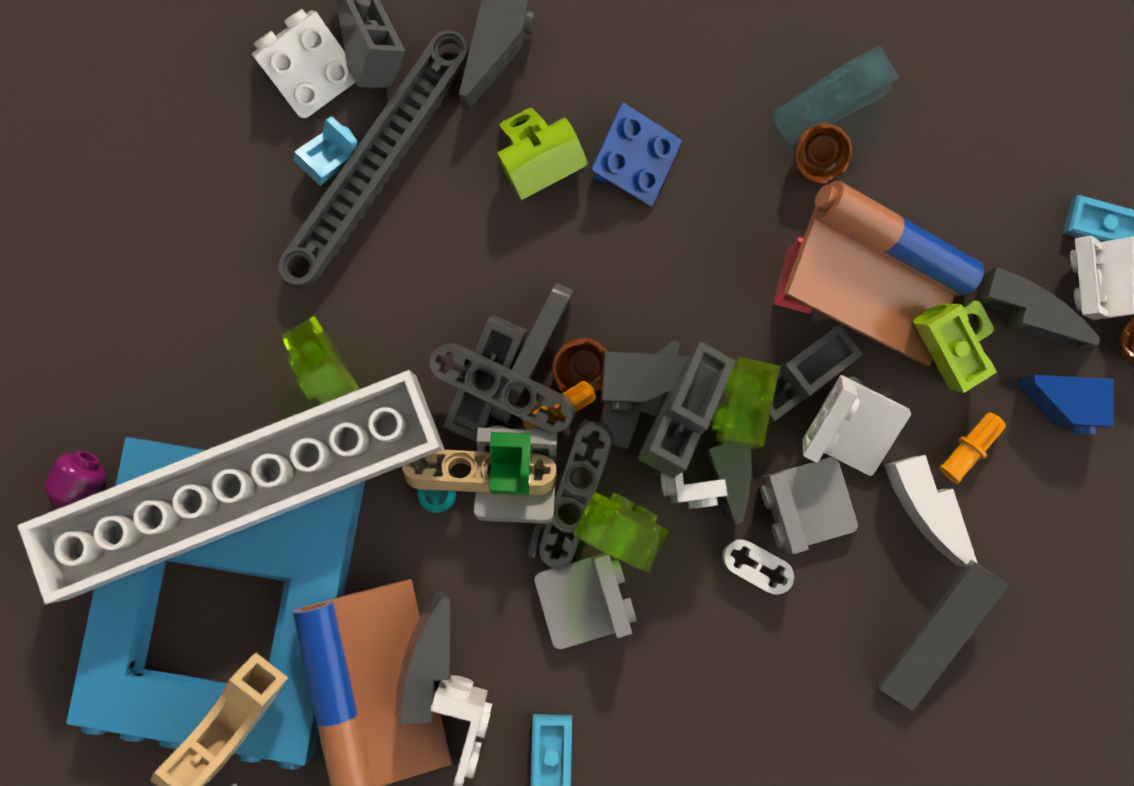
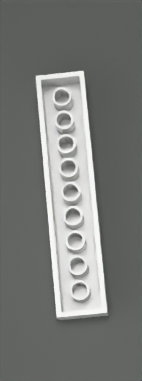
[18,370,444,604]

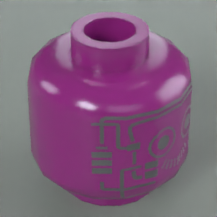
[44,450,107,508]

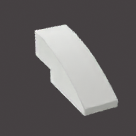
[884,455,977,567]

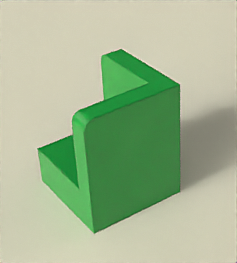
[489,432,533,496]

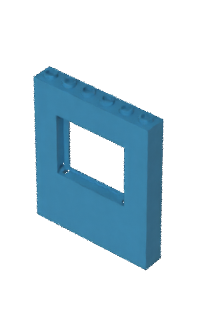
[66,437,365,769]

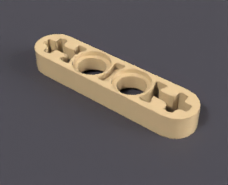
[402,450,557,495]

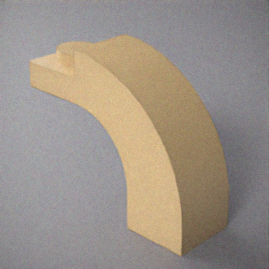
[150,653,288,786]

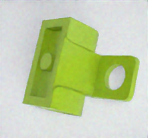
[496,108,589,200]
[913,300,997,393]

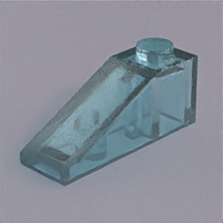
[771,45,899,146]

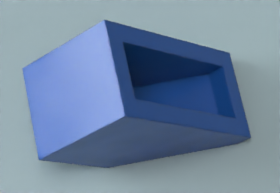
[1018,375,1114,435]

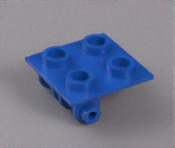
[590,102,682,207]

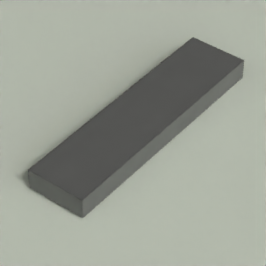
[877,559,1009,711]

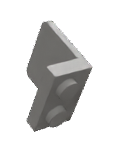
[474,426,557,524]
[760,457,858,554]
[535,552,637,649]

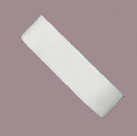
[722,539,794,595]

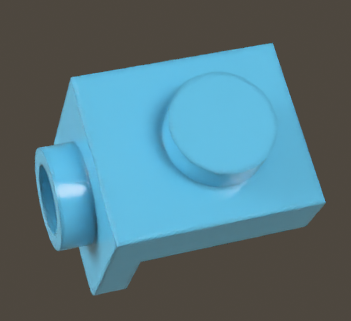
[293,116,358,186]

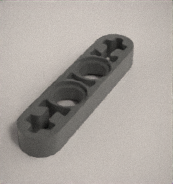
[490,283,574,425]
[429,343,575,433]
[539,421,613,568]

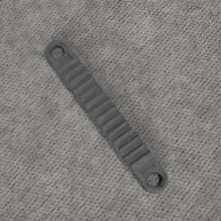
[279,30,469,288]

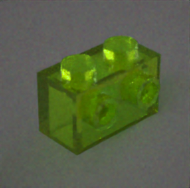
[281,315,360,405]
[712,357,780,449]
[573,492,669,573]

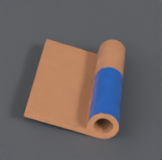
[783,180,984,366]
[292,579,452,786]

